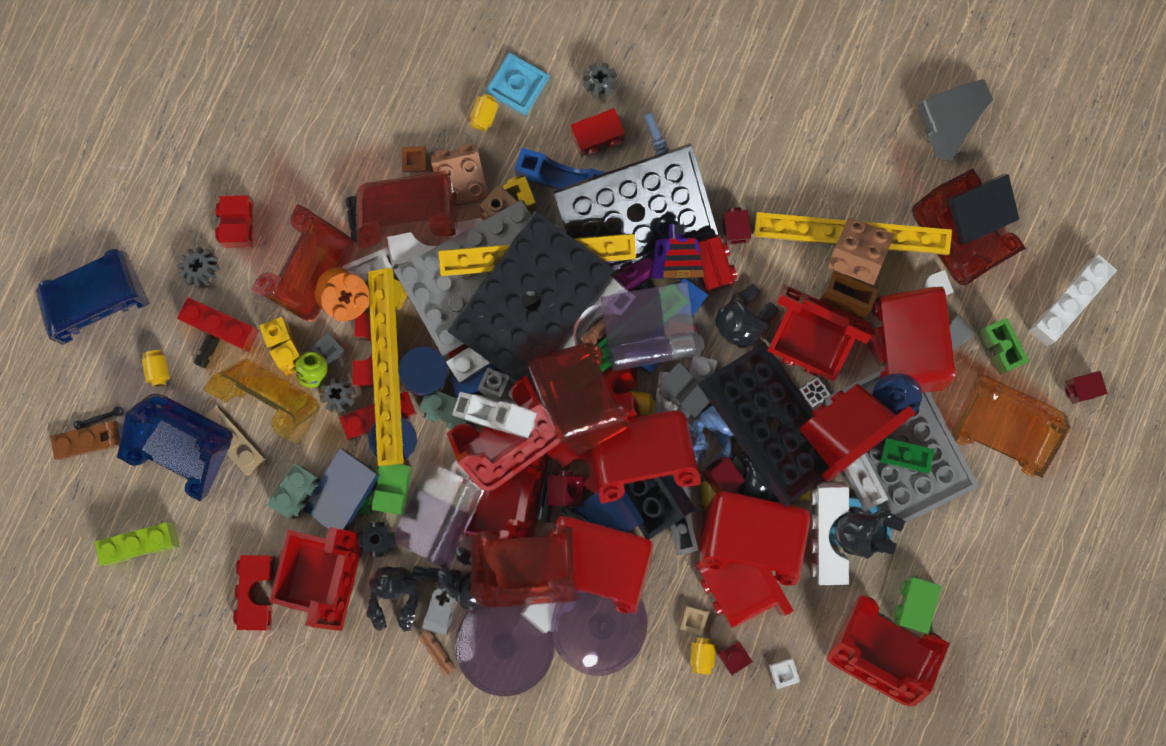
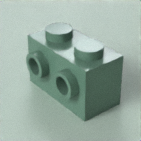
[419,391,470,429]
[267,463,320,519]

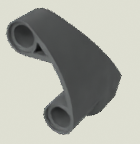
[917,79,993,161]

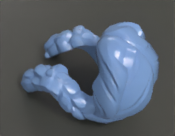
[689,404,734,465]

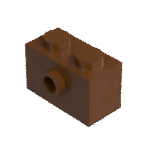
[819,270,879,320]

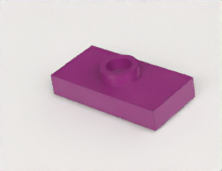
[614,258,653,292]

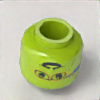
[295,352,328,388]

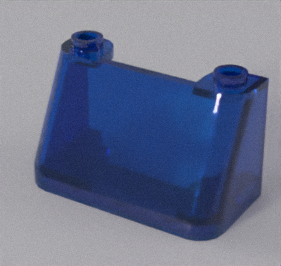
[35,249,150,345]
[117,394,233,502]

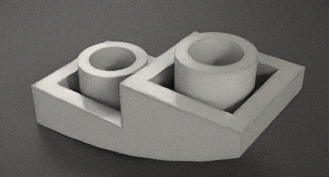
[478,368,517,405]

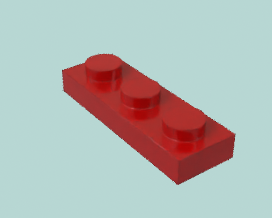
[339,391,417,440]

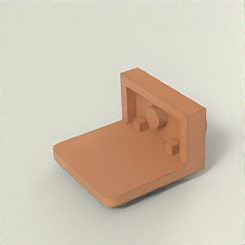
[431,144,488,207]
[828,218,894,285]

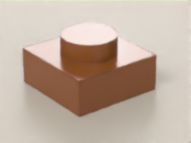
[402,146,427,173]

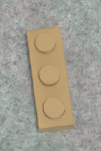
[198,406,266,476]

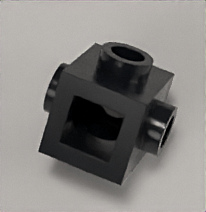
[359,522,395,557]

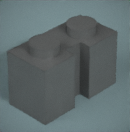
[658,363,710,420]

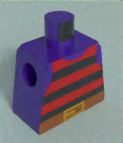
[652,224,704,279]

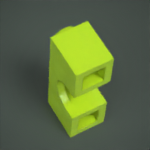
[94,522,180,566]

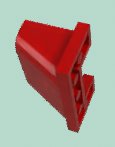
[768,284,872,382]
[799,383,916,483]
[269,527,363,631]
[694,561,794,629]

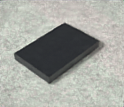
[948,174,1020,245]

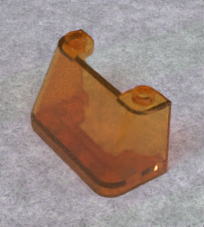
[951,374,1071,478]

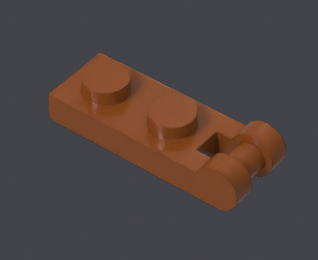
[50,421,122,460]

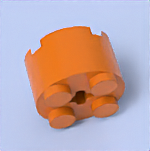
[314,267,370,322]

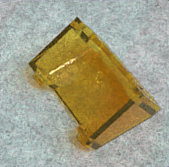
[203,359,320,445]

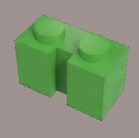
[978,318,1029,375]
[369,464,412,516]
[893,577,942,634]

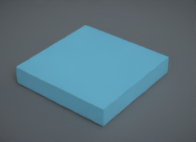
[485,52,550,117]

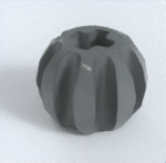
[582,62,618,98]
[320,377,356,413]

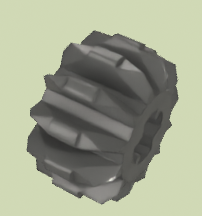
[177,247,220,288]

